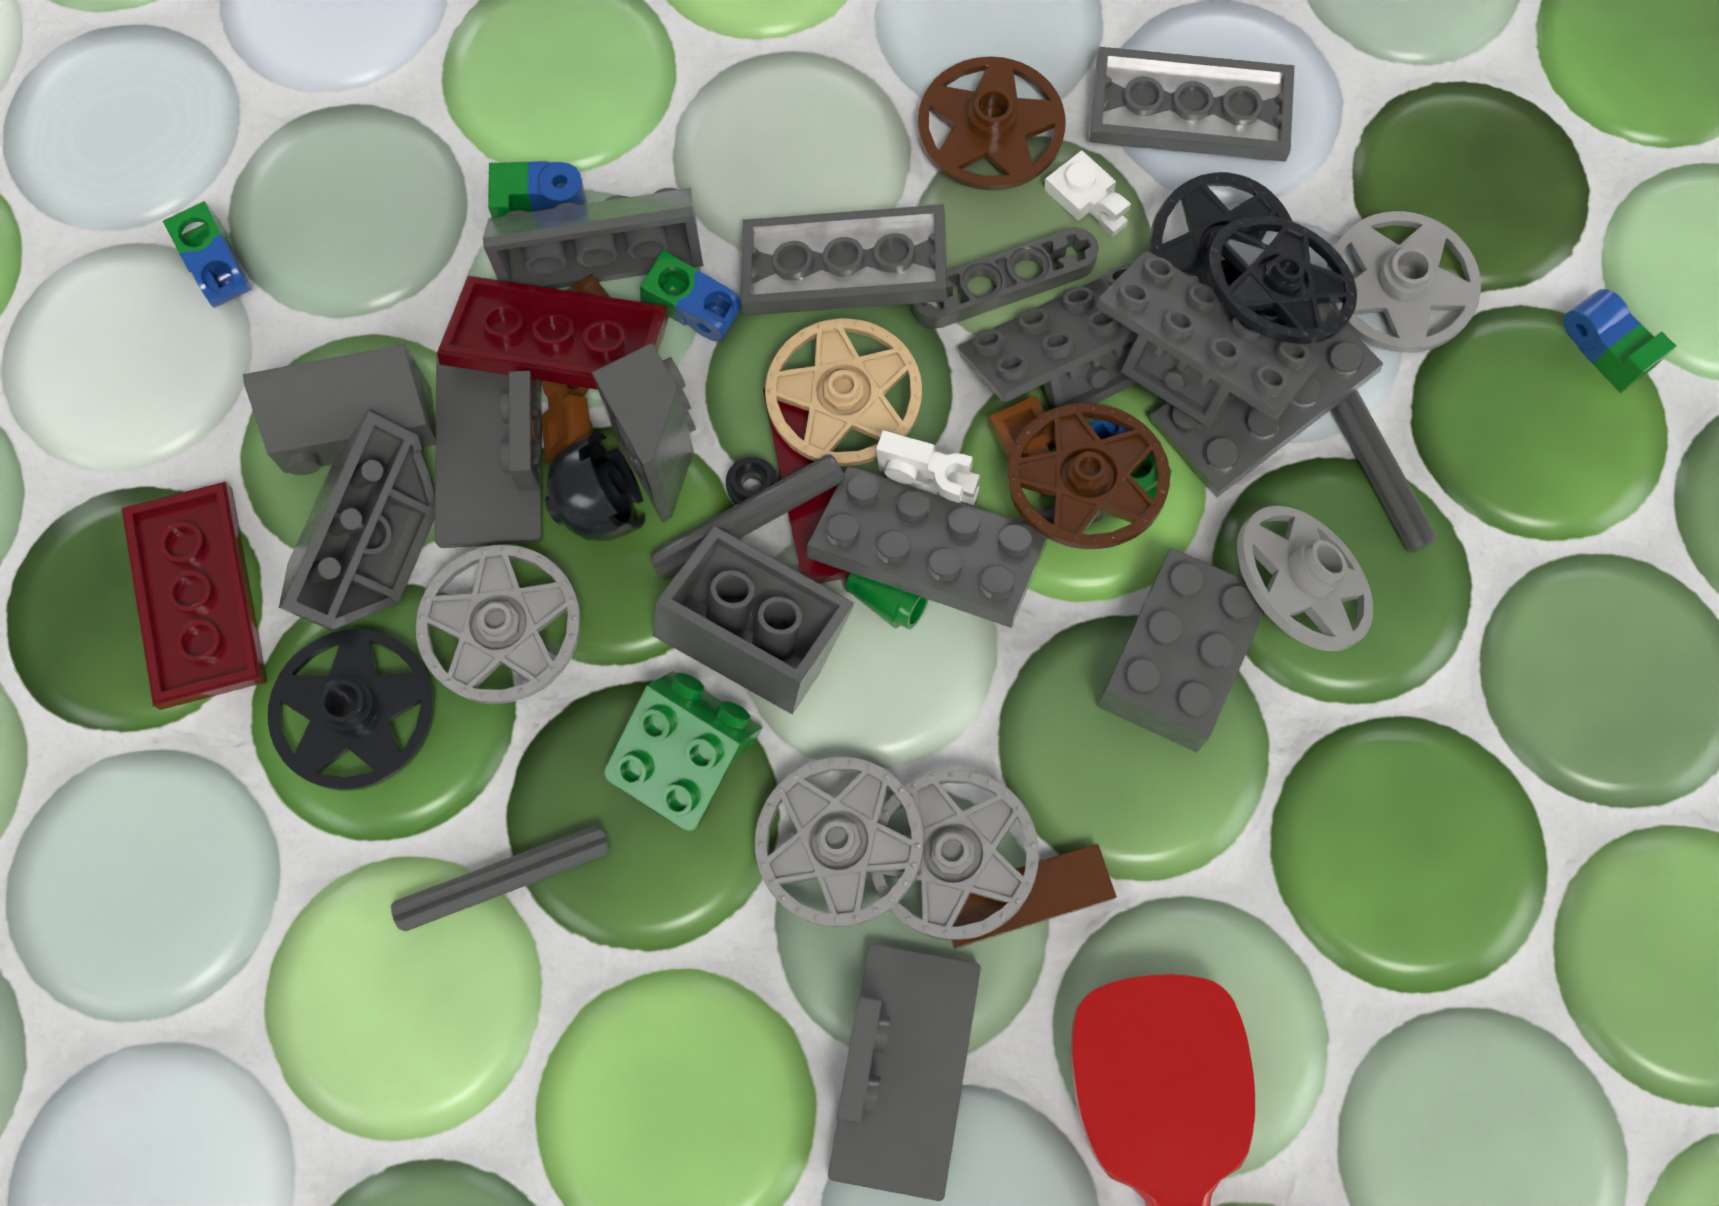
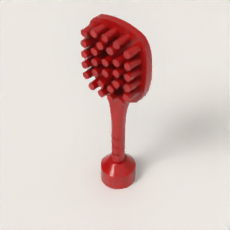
[1070,974,1255,1206]

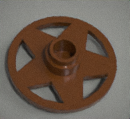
[918,56,1066,190]
[1007,403,1170,549]

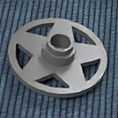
[1326,211,1481,353]
[1237,506,1373,651]
[416,545,581,704]
[755,757,924,927]
[871,769,1039,940]

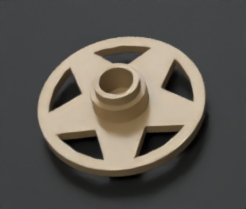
[765,318,922,466]

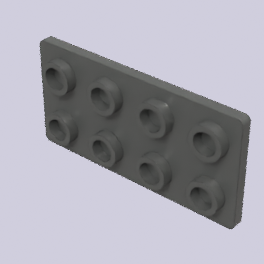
[1096,251,1322,428]
[958,263,1138,410]
[435,355,543,548]
[828,944,981,1201]

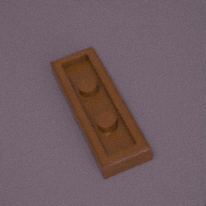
[951,844,1117,949]

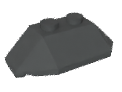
[279,411,435,630]

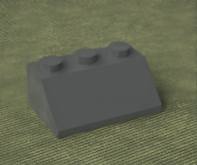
[592,343,696,522]
[243,344,436,475]
[653,526,854,715]

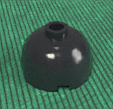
[545,431,645,541]

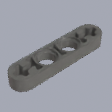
[911,227,1099,329]

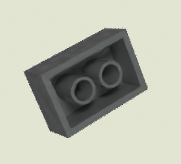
[1097,547,1264,753]

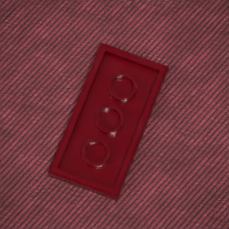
[437,276,668,390]
[121,482,267,710]

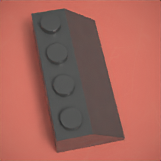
[483,188,704,289]

